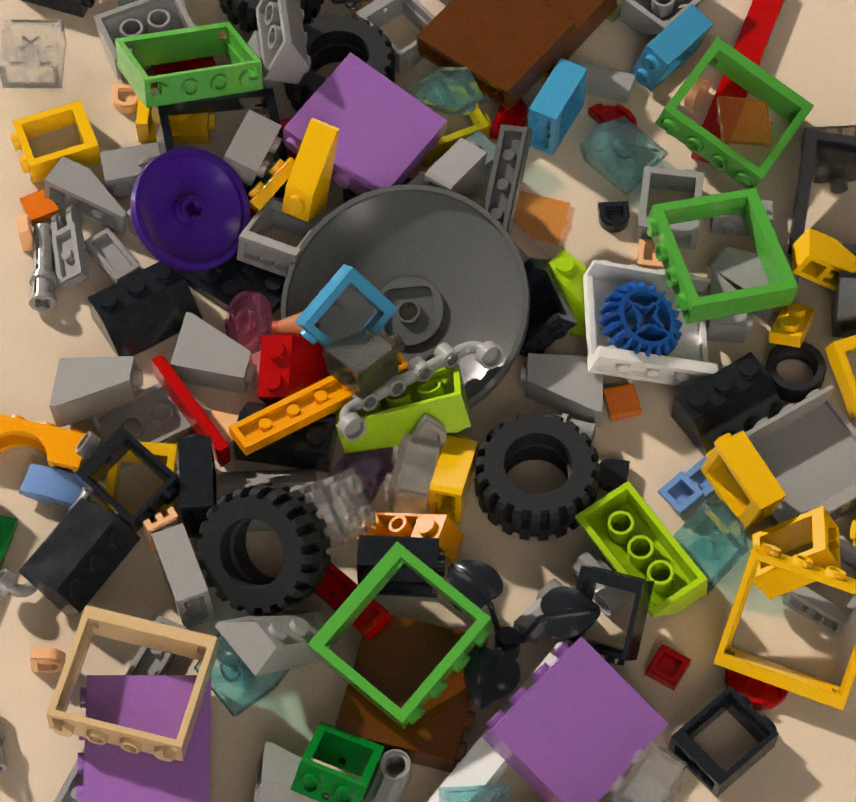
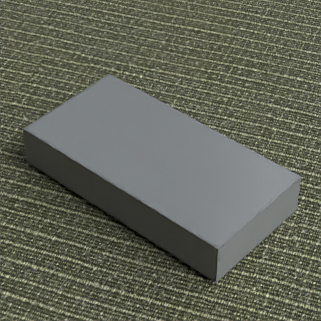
[578,61,635,103]
[84,227,142,284]

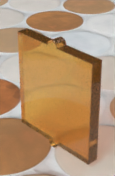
[716,96,773,147]
[514,191,570,245]

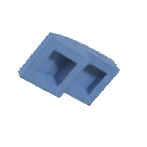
[658,456,715,515]
[19,464,83,509]

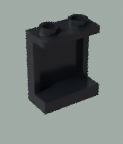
[519,258,578,358]

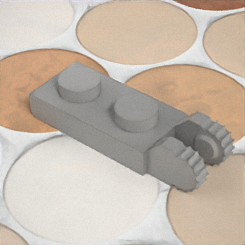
[51,205,89,290]

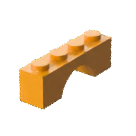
[0,414,88,474]

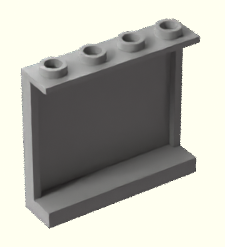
[732,385,856,525]

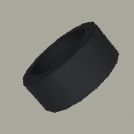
[765,342,826,403]

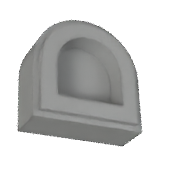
[408,412,447,451]

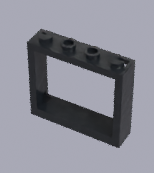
[151,88,288,200]
[787,129,856,256]

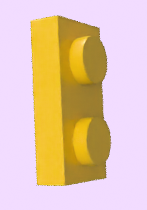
[248,157,295,212]
[769,303,815,348]

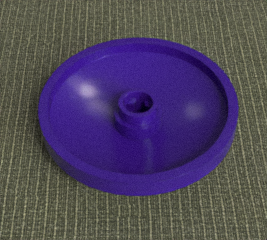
[130,147,250,272]

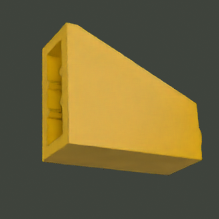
[429,435,478,524]

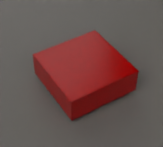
[645,644,691,691]

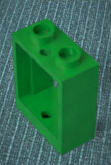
[290,721,385,802]

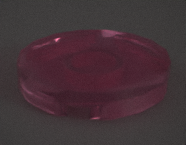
[225,291,273,354]

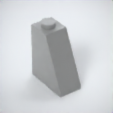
[423,137,487,196]
[706,247,802,322]
[170,312,257,394]
[520,353,603,427]
[49,356,143,427]
[254,741,330,802]

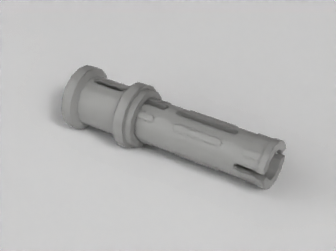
[29,223,57,311]

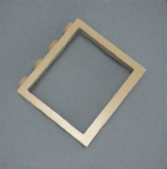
[46,605,218,762]

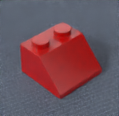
[257,335,332,405]

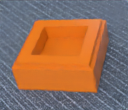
[19,189,60,227]
[603,383,642,421]

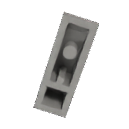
[44,156,126,236]

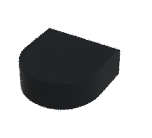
[597,201,630,233]
[598,458,630,492]

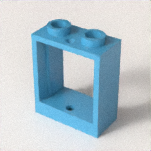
[631,4,713,92]
[528,58,587,155]
[295,264,399,366]

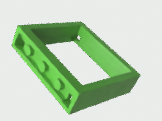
[115,21,263,108]
[655,37,814,189]
[646,187,799,324]
[307,541,492,729]

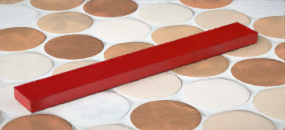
[691,0,785,164]

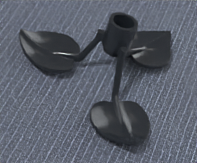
[447,560,601,710]

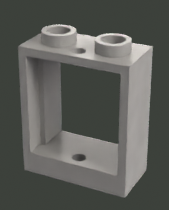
[356,0,435,74]
[635,166,704,249]
[237,197,325,277]
[151,523,216,628]
[783,535,856,638]

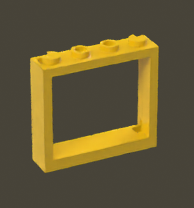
[713,543,856,711]

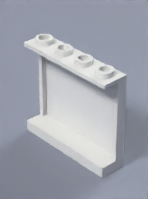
[583,260,718,388]

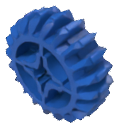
[598,281,683,357]

